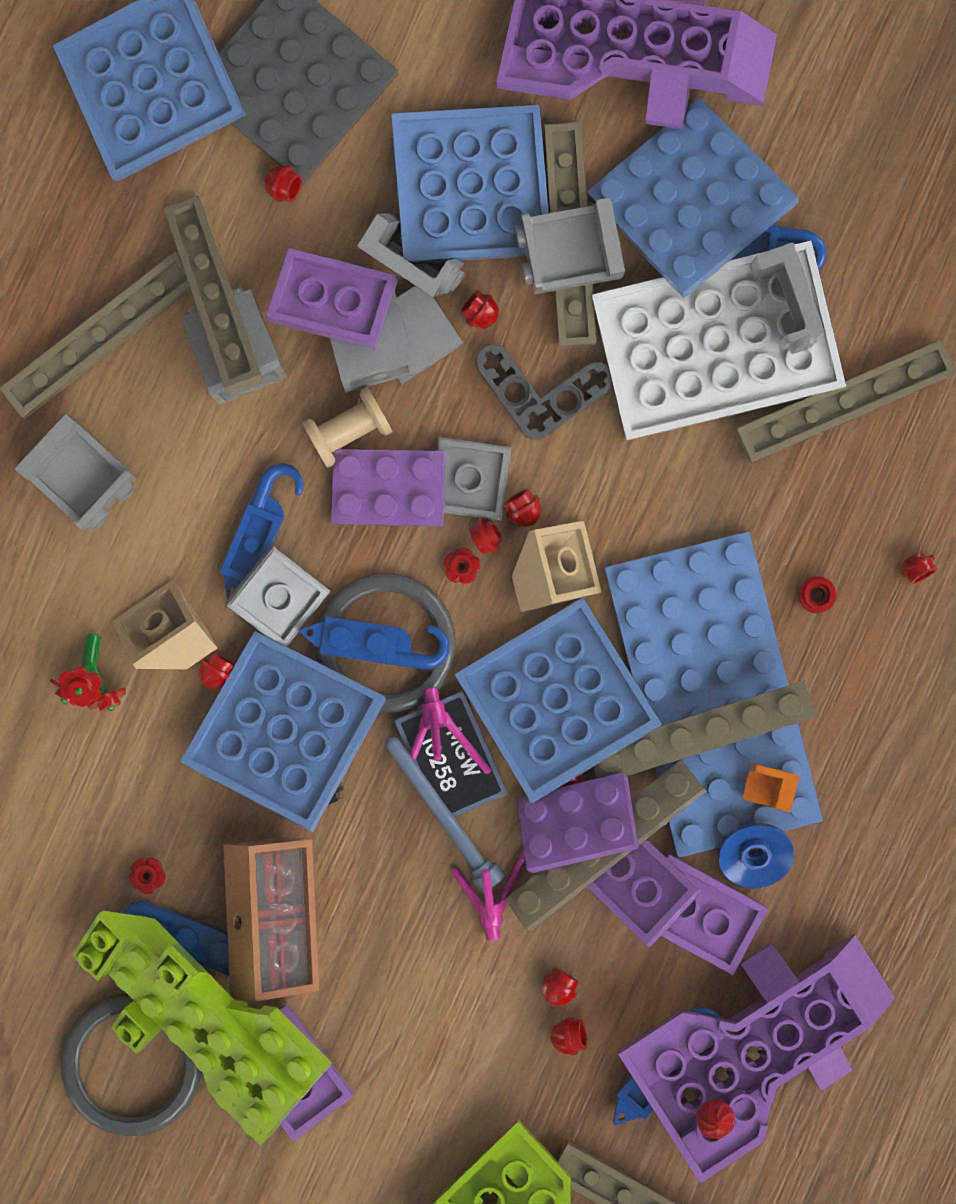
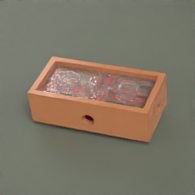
[223,837,319,1002]

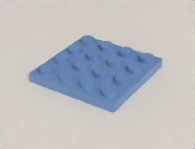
[53,0,246,182]
[587,97,799,299]
[391,105,549,264]
[455,597,661,803]
[180,631,386,832]

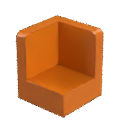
[742,763,800,813]

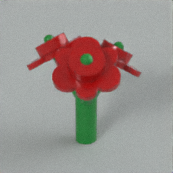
[49,634,126,712]

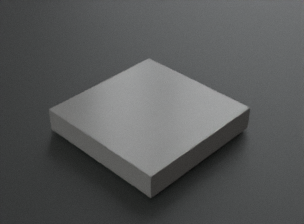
[397,285,463,385]
[436,437,512,521]
[225,545,330,647]

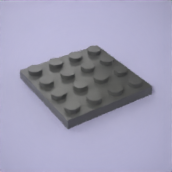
[219,0,398,185]

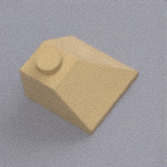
[512,521,602,612]
[112,580,217,670]

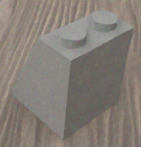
[181,288,288,405]

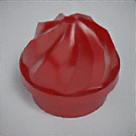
[264,165,302,202]
[460,290,499,329]
[503,488,542,527]
[198,652,235,690]
[542,967,580,1006]
[550,1017,588,1056]
[696,1099,735,1139]

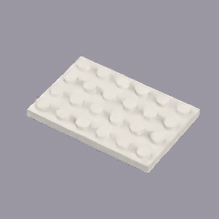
[592,241,846,441]

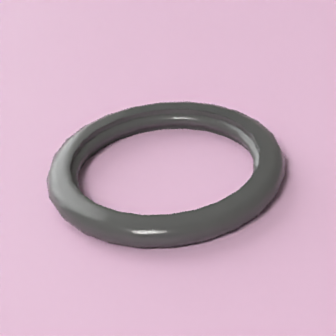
[316,573,456,714]
[61,994,202,1136]

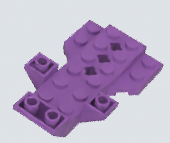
[497,0,777,129]
[617,934,895,1183]

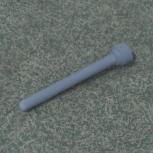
[385,737,505,893]

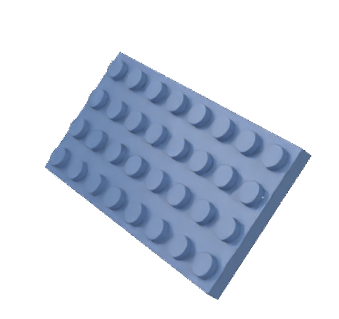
[604,532,823,858]

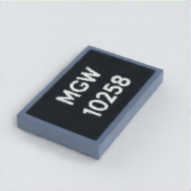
[395,691,508,824]

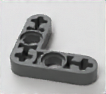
[477,345,613,440]

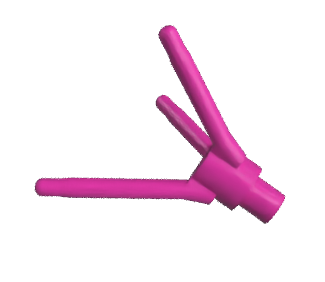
[410,688,491,774]
[451,850,525,940]

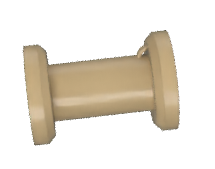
[302,386,393,468]

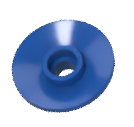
[719,823,794,888]

